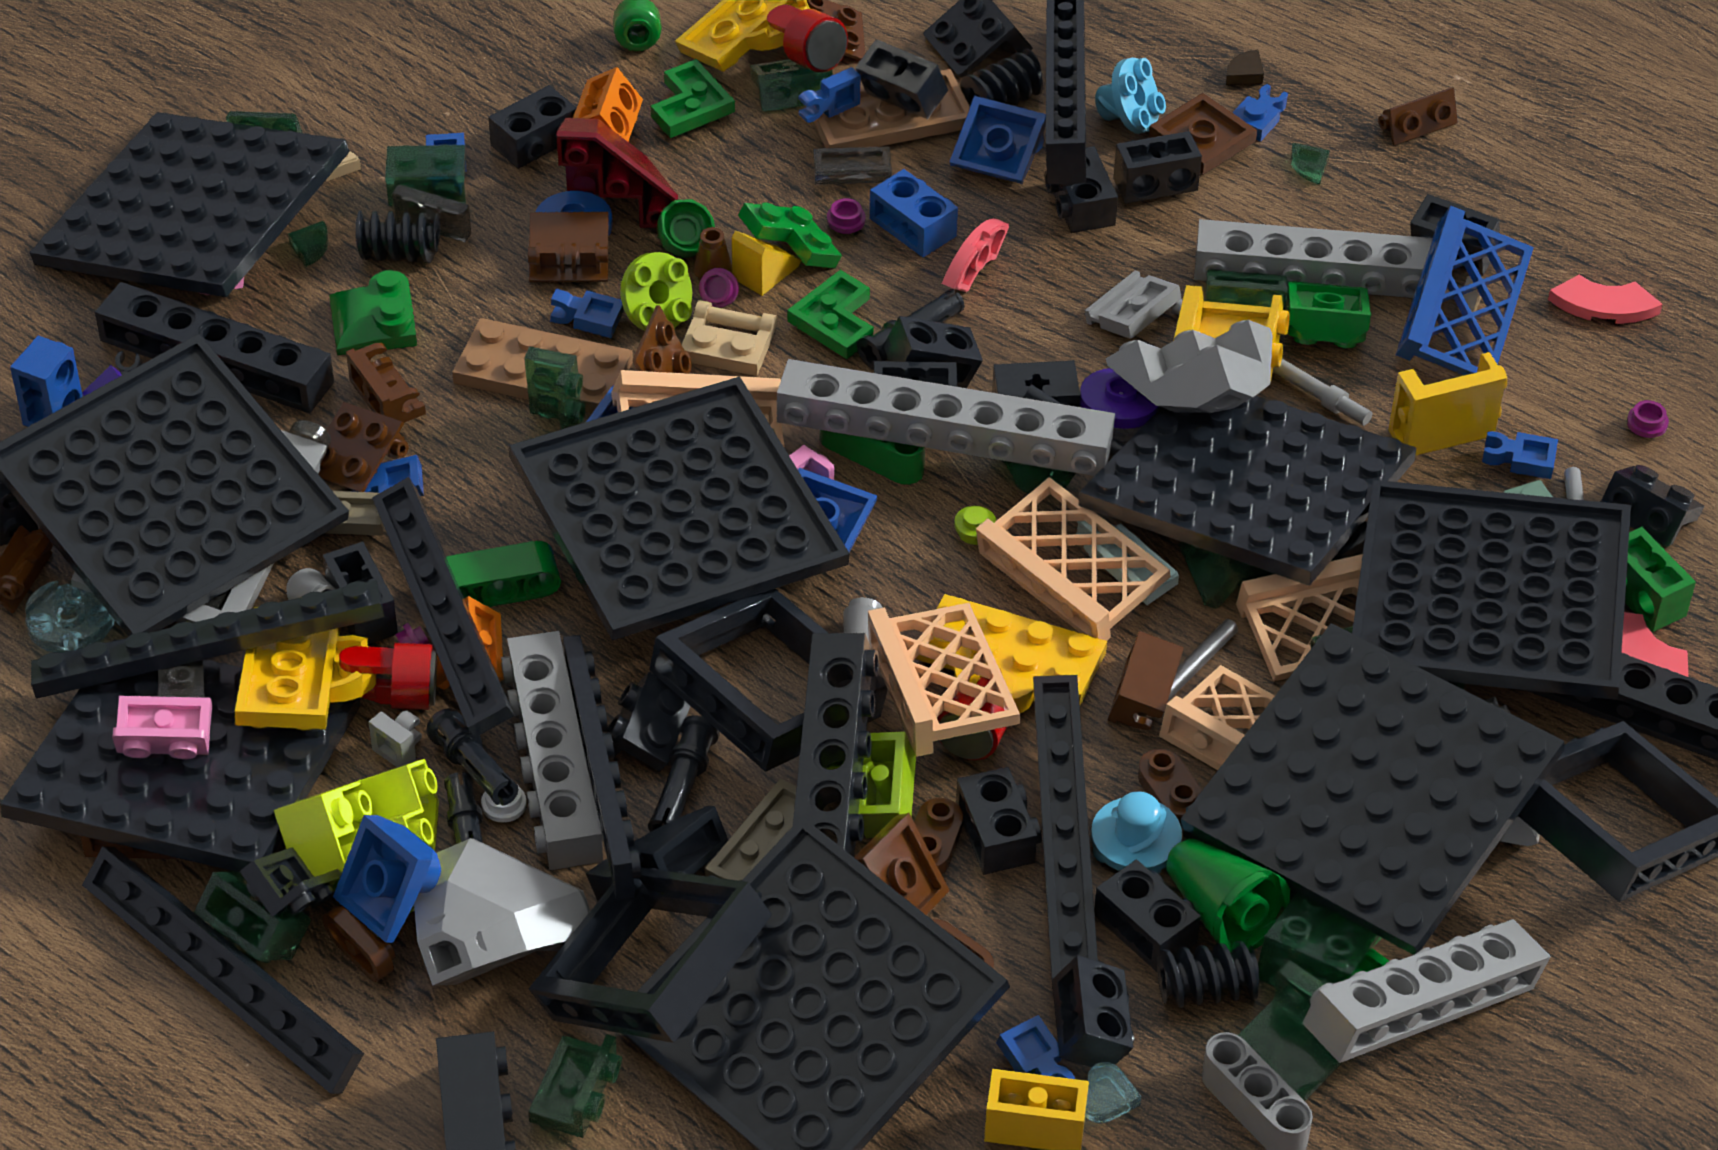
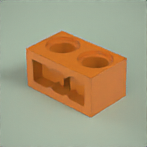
[573,67,643,142]

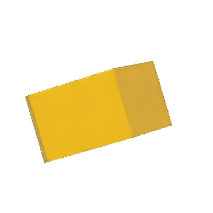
[732,230,802,296]

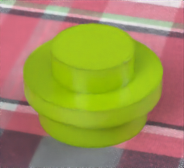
[954,506,996,545]

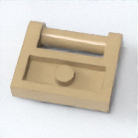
[682,300,777,376]

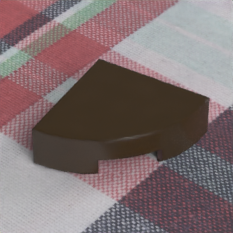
[1226,50,1264,85]

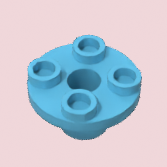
[1095,57,1166,134]
[1091,792,1182,874]

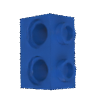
[869,169,958,258]
[10,336,83,427]

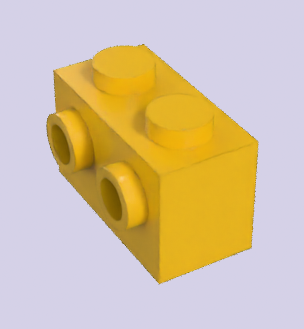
[984,1069,1089,1150]

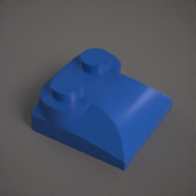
[950,96,1046,184]
[798,468,877,552]
[333,815,441,943]

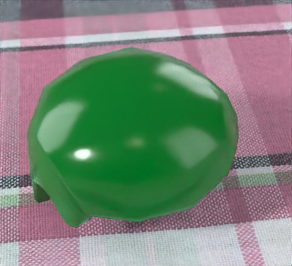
[657,199,715,258]

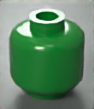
[613,0,662,52]

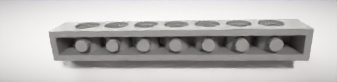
[777,359,1115,476]

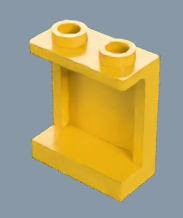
[1173,285,1290,382]
[1388,352,1507,456]

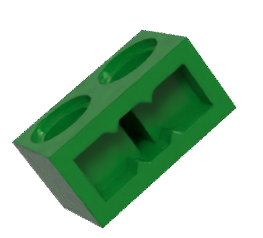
[1625,527,1696,632]

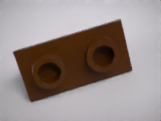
[1378,87,1458,145]
[0,525,54,613]

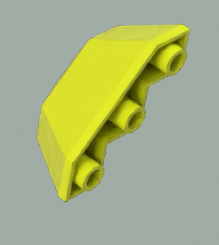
[274,759,439,912]

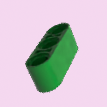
[819,430,925,485]
[446,541,561,607]

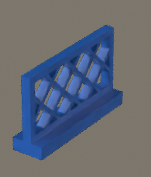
[1395,205,1534,376]

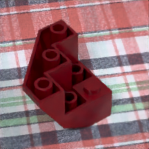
[557,118,678,228]

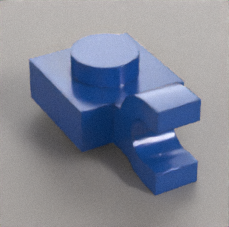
[550,289,624,338]

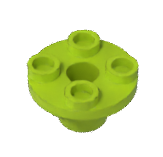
[620,252,692,331]

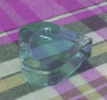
[1085,1062,1142,1123]

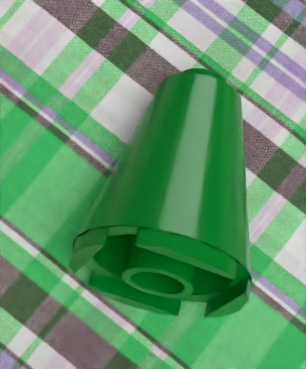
[1166,839,1290,951]

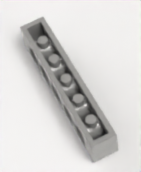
[1194,219,1433,298]
[501,631,603,870]
[1302,919,1551,1063]

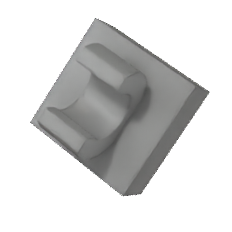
[369,710,422,767]

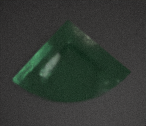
[1291,143,1330,185]
[288,221,329,267]

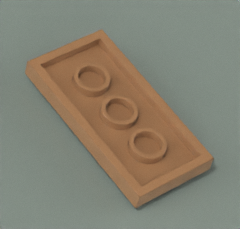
[814,69,970,157]
[452,318,633,413]

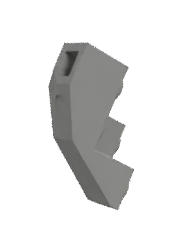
[1105,320,1273,413]
[414,838,590,986]

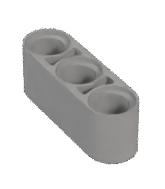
[1202,1032,1313,1150]

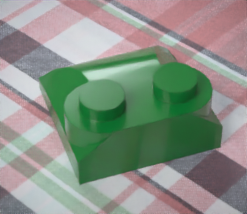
[329,270,417,356]
[1287,281,1371,348]

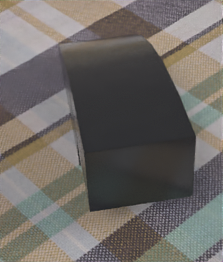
[586,805,728,902]

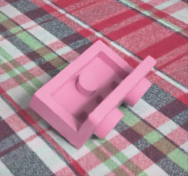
[112,696,212,759]

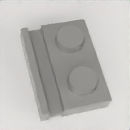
[1085,270,1181,339]

